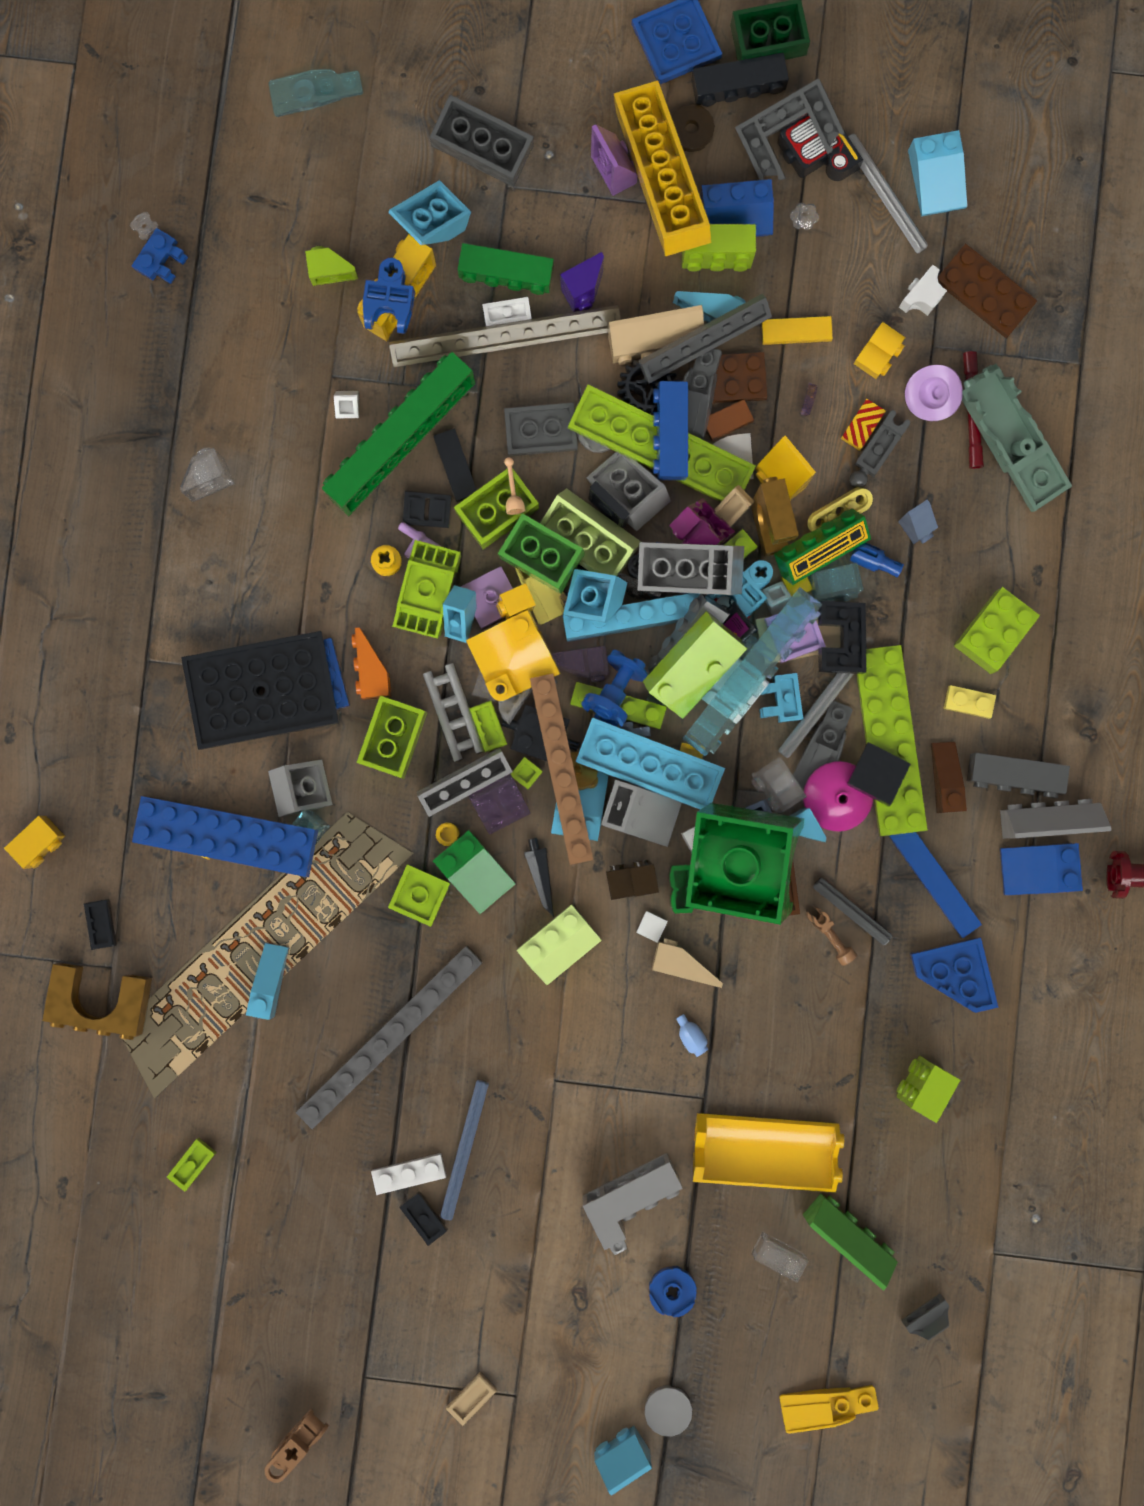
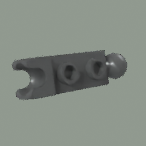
[849,410,910,488]

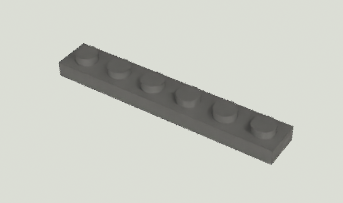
[639,294,772,383]

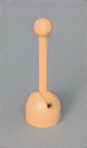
[504,457,525,515]

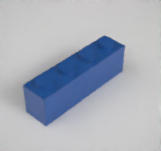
[653,381,688,480]

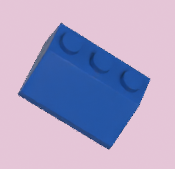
[700,179,774,237]

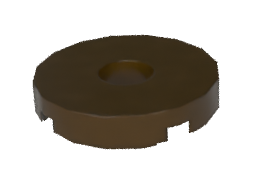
[671,104,715,152]

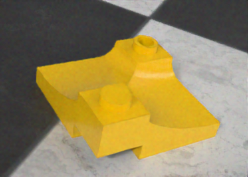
[466,610,561,701]

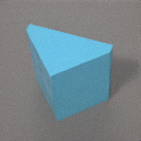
[789,808,827,842]

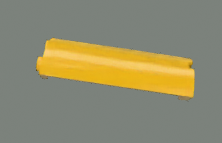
[693,1113,844,1192]

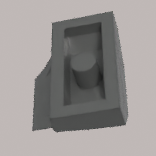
[901,1294,949,1340]

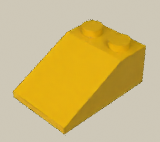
[755,435,816,501]

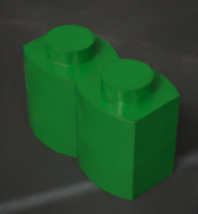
[668,865,694,914]

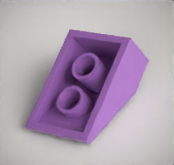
[591,124,638,196]

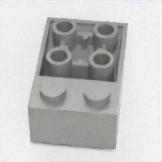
[601,780,682,847]

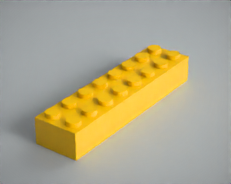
[614,80,711,256]

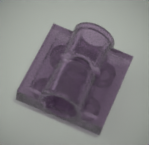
[469,774,531,835]

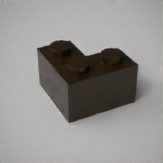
[606,860,659,900]

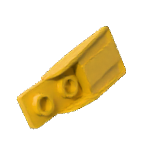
[779,1385,879,1434]

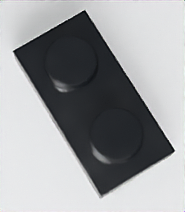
[399,1191,448,1246]

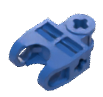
[363,258,415,334]

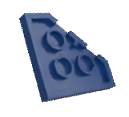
[910,937,998,1013]

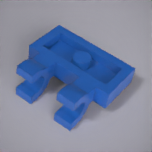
[132,228,188,284]

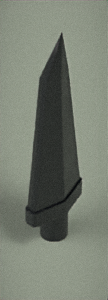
[524,838,554,917]

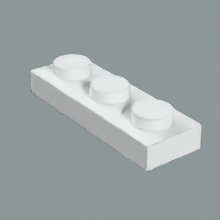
[371,1153,446,1195]

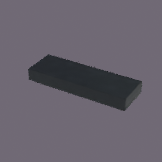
[433,428,477,502]

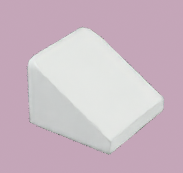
[334,391,359,418]
[761,581,793,616]

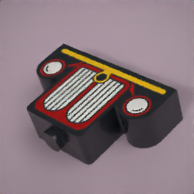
[778,114,863,181]

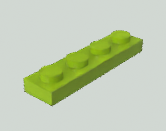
[570,682,666,730]

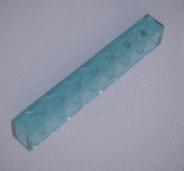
[682,587,822,756]

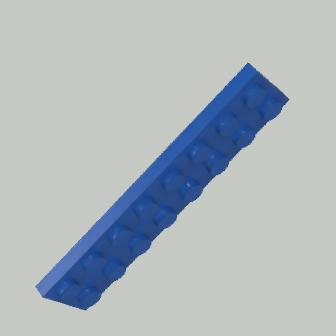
[132,796,318,877]

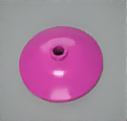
[803,761,873,831]

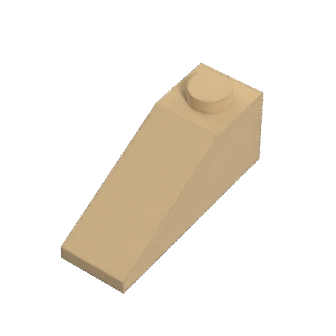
[651,938,723,988]

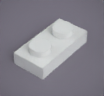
[482,297,532,326]

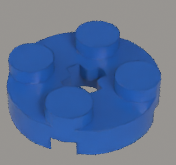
[649,1266,697,1317]

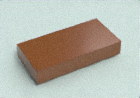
[706,400,754,441]

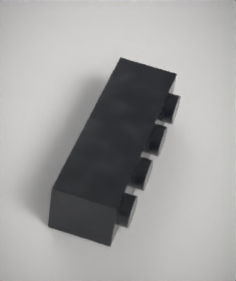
[691,52,789,107]

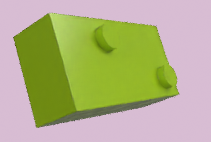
[643,611,747,719]

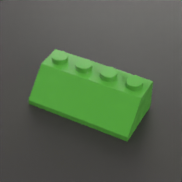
[803,1193,898,1291]

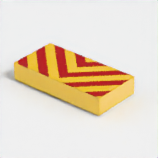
[841,399,886,451]

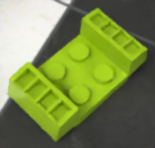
[392,540,461,639]

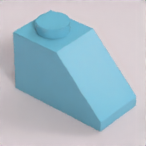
[443,585,477,643]

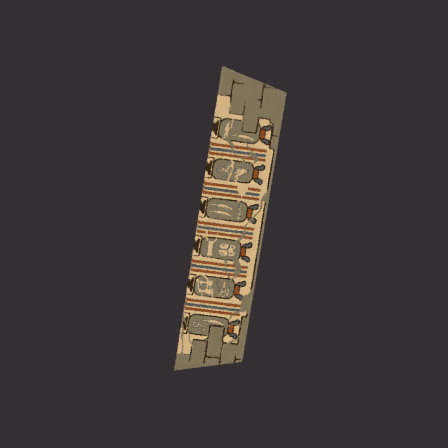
[123,812,414,1098]

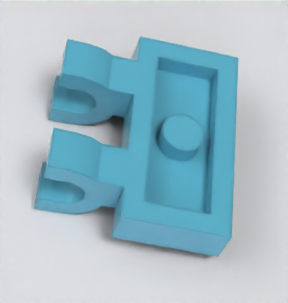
[759,673,803,723]

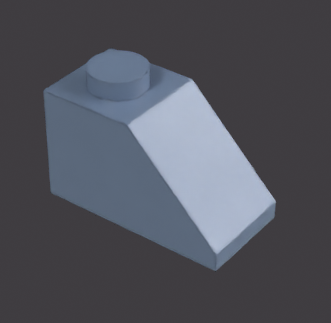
[898,499,938,544]

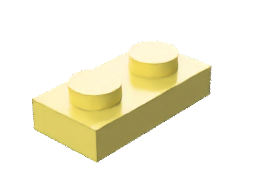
[944,685,996,719]

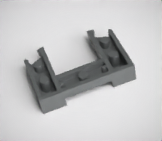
[735,78,845,180]

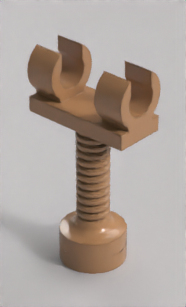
[806,906,857,966]

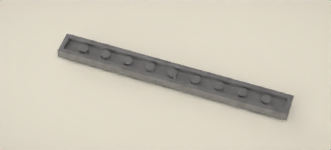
[296,946,483,1129]

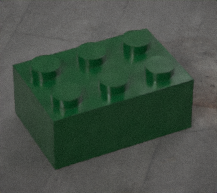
[730,0,810,61]

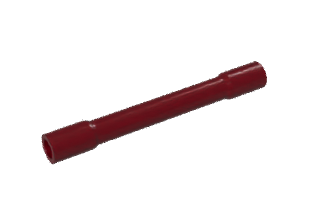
[963,351,984,469]

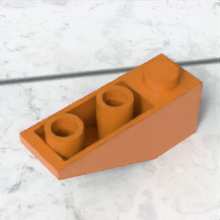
[352,628,392,700]

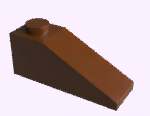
[931,742,967,813]

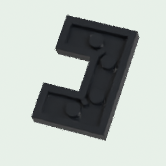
[818,601,867,674]

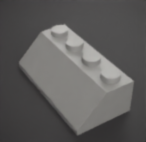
[1000,799,1111,838]

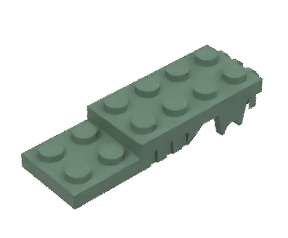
[962,364,1072,512]

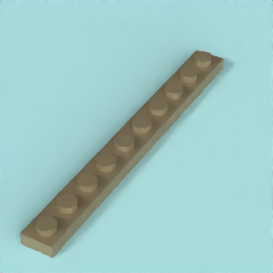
[389,305,621,367]

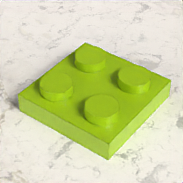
[388,864,451,927]

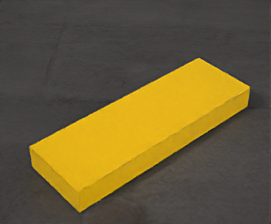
[761,316,833,345]

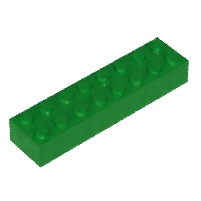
[322,352,476,517]

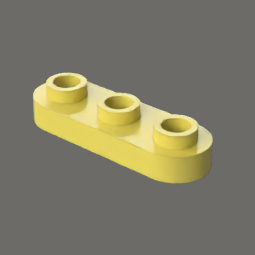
[808,487,873,532]

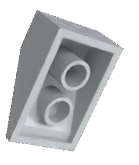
[586,452,671,531]

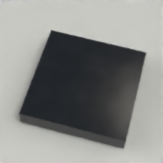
[588,481,630,528]
[847,742,911,806]

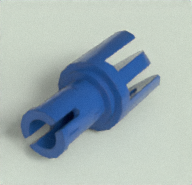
[850,543,904,578]

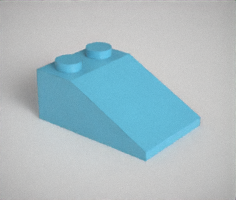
[908,130,967,217]
[389,180,471,245]
[551,771,609,841]

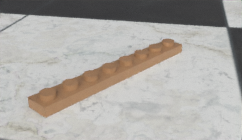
[530,674,593,865]

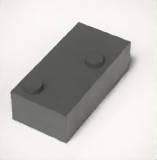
[430,95,534,187]

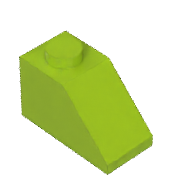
[305,246,358,286]

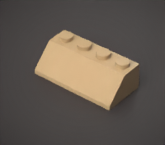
[608,305,704,365]

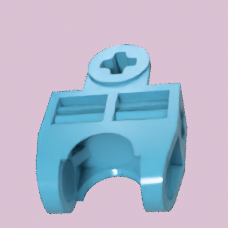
[706,560,773,617]

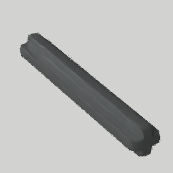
[813,878,892,945]

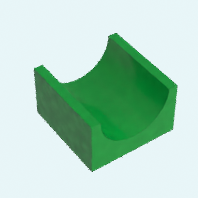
[685,803,805,925]

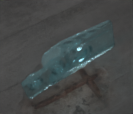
[269,69,363,117]

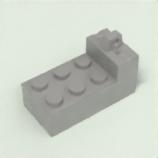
[638,542,744,595]
[582,1153,683,1255]

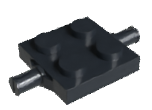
[501,705,580,762]

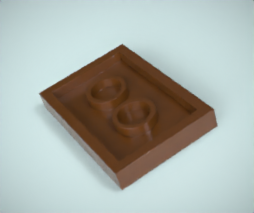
[694,352,767,403]

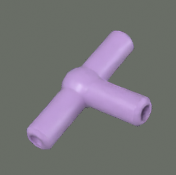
[398,522,441,558]

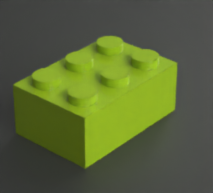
[682,224,756,272]
[454,468,539,550]
[954,587,1040,674]
[356,696,427,779]
[896,1056,961,1123]

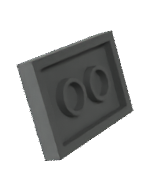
[504,402,578,456]

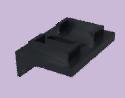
[403,491,453,528]

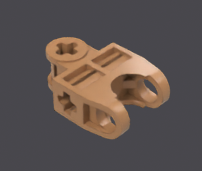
[265,1409,329,1483]

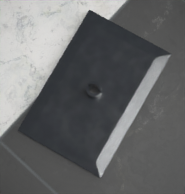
[181,631,339,750]

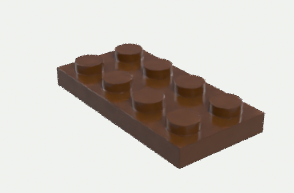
[937,243,1037,339]

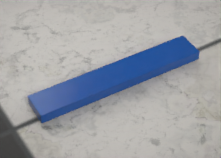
[888,832,982,938]

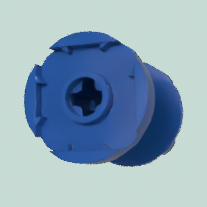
[581,650,649,727]

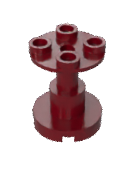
[1106,851,1144,899]

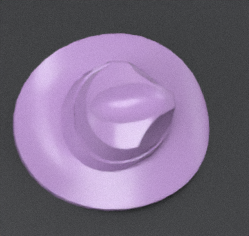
[905,365,962,421]

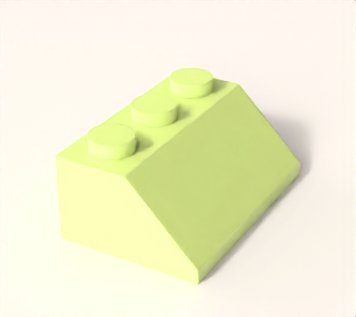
[517,904,602,985]

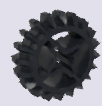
[617,357,679,415]

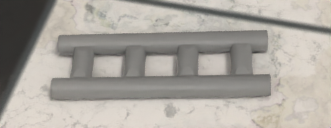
[423,663,485,762]

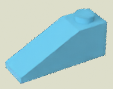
[673,291,746,323]
[246,943,289,1020]

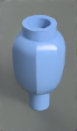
[676,1014,709,1057]

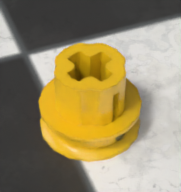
[371,545,402,576]

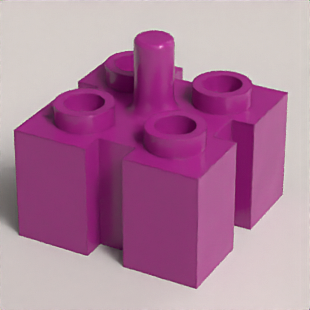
[669,498,735,545]

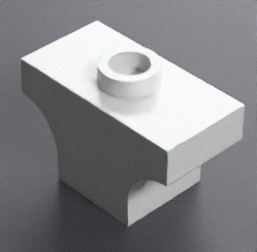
[899,265,947,316]

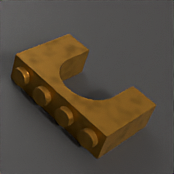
[751,477,799,558]
[42,963,152,1040]

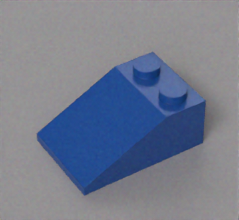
[1000,843,1083,895]

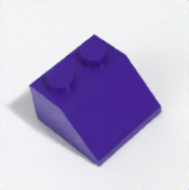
[560,252,604,312]

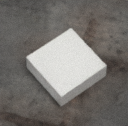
[636,911,668,943]

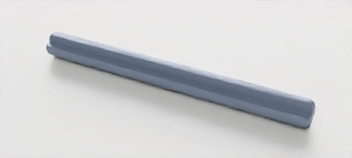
[440,1080,489,1220]

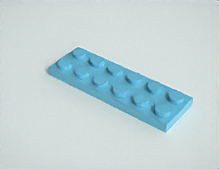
[576,718,725,810]

